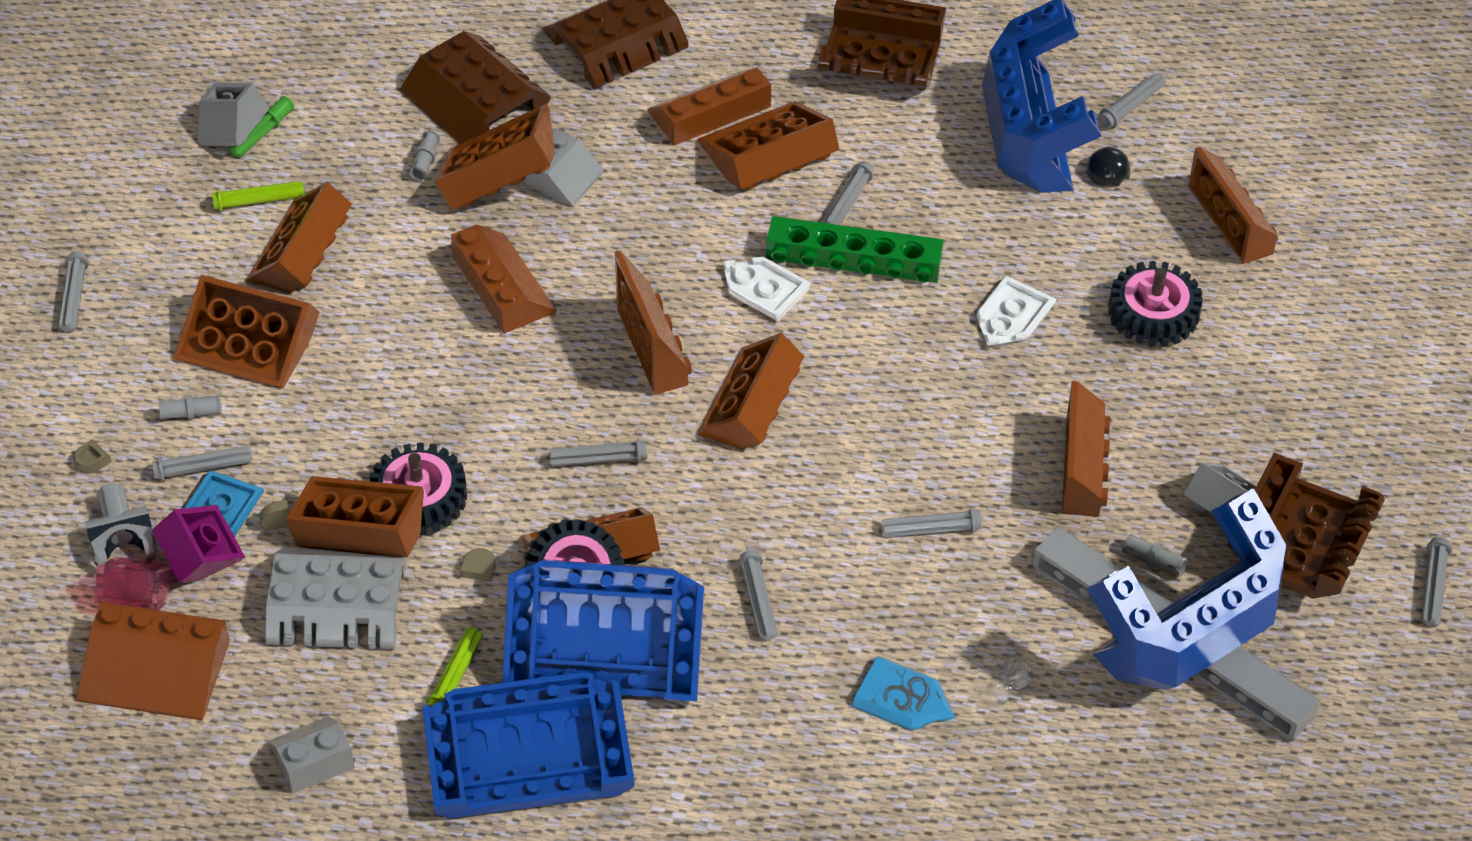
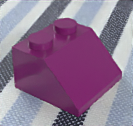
[152,505,245,583]

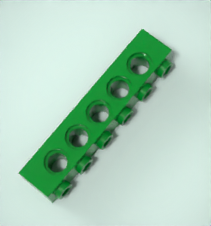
[766,216,944,283]

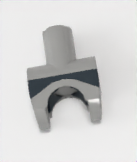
[85,483,156,572]

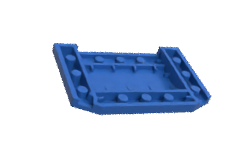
[502,560,705,702]
[422,672,635,818]

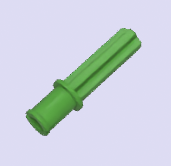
[229,96,294,157]

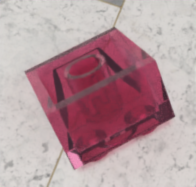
[94,557,175,610]

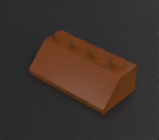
[648,67,772,146]
[1188,147,1278,264]
[246,181,352,293]
[451,225,556,334]
[697,332,804,449]
[1062,381,1111,517]
[286,476,424,558]
[522,507,660,561]

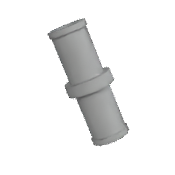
[409,130,440,181]
[159,395,222,420]
[1122,534,1188,577]

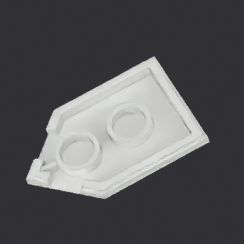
[723,257,811,321]
[976,275,1057,346]

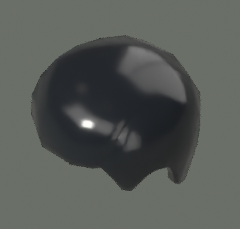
[1087,146,1130,187]

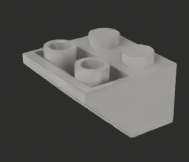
[198,83,270,146]

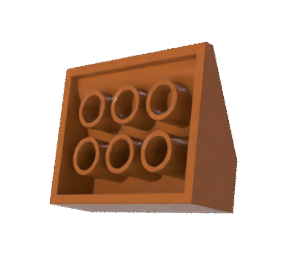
[698,101,840,190]
[435,103,555,210]
[615,250,692,395]
[173,275,320,389]
[77,602,230,721]

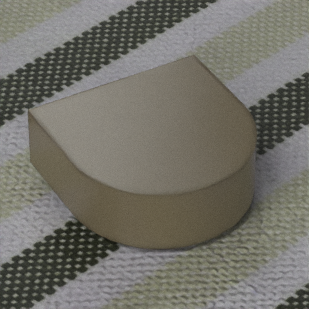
[73,439,112,473]
[259,499,290,531]
[460,548,496,582]

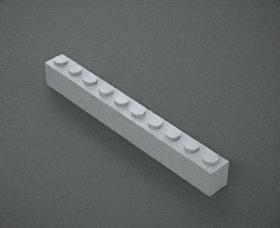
[1033,527,1320,741]

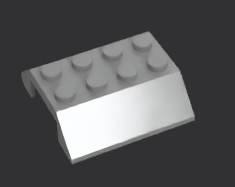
[266,547,408,650]

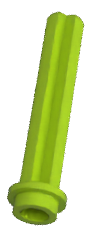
[212,181,304,212]
[425,626,483,707]

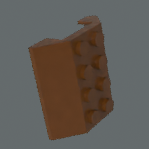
[542,0,689,89]
[818,0,946,87]
[400,31,551,144]
[1228,453,1385,599]

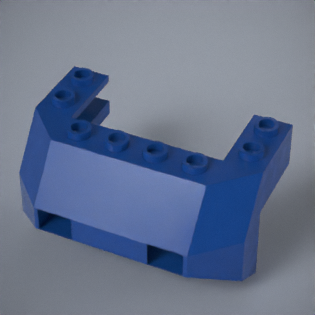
[982,0,1102,193]
[1087,489,1286,690]

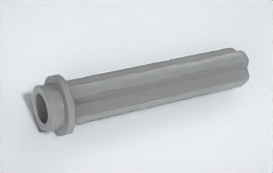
[1098,73,1166,129]
[822,161,874,225]
[58,252,89,333]
[549,438,647,467]
[152,446,252,481]
[881,508,981,537]
[1421,537,1452,627]
[738,550,778,641]

